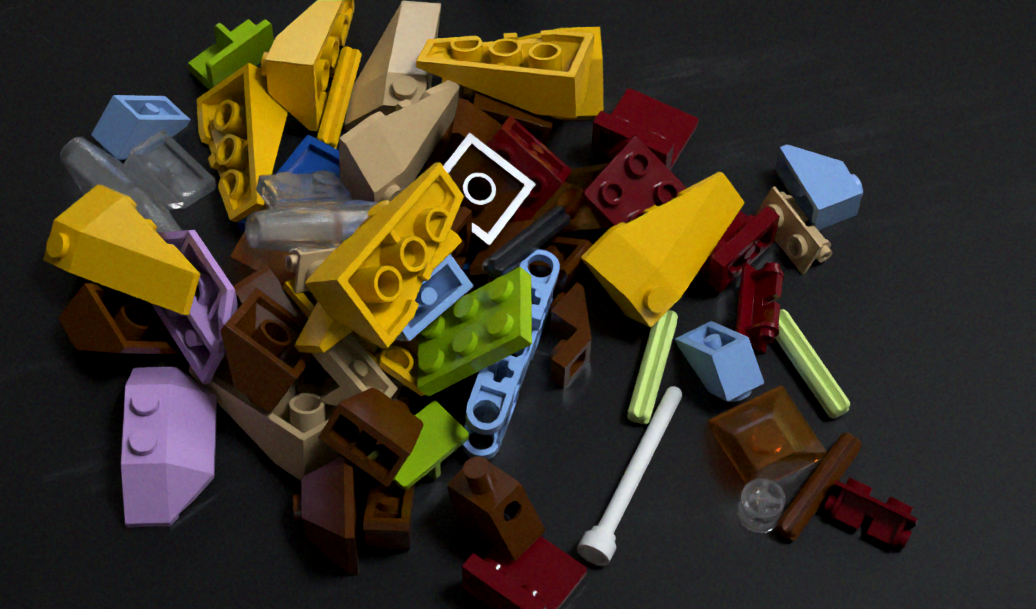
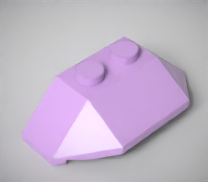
[151,230,238,384]
[121,367,217,528]

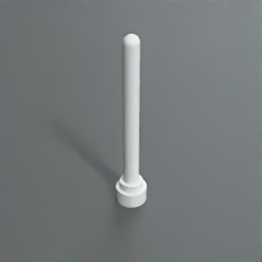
[577,386,682,566]

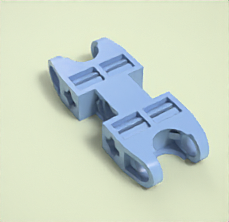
[461,249,560,460]

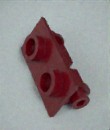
[736,262,784,354]
[824,477,918,548]

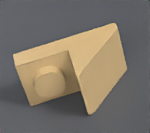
[312,334,398,406]

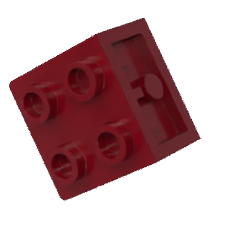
[591,88,699,171]
[485,115,572,223]
[582,135,686,227]
[696,206,780,293]
[462,536,587,609]

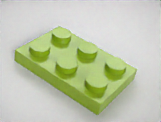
[417,267,532,397]

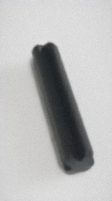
[482,205,570,280]

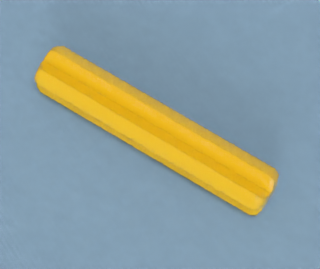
[316,46,362,149]

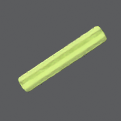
[775,309,850,419]
[627,310,678,425]

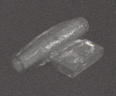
[60,130,215,232]
[245,171,379,253]

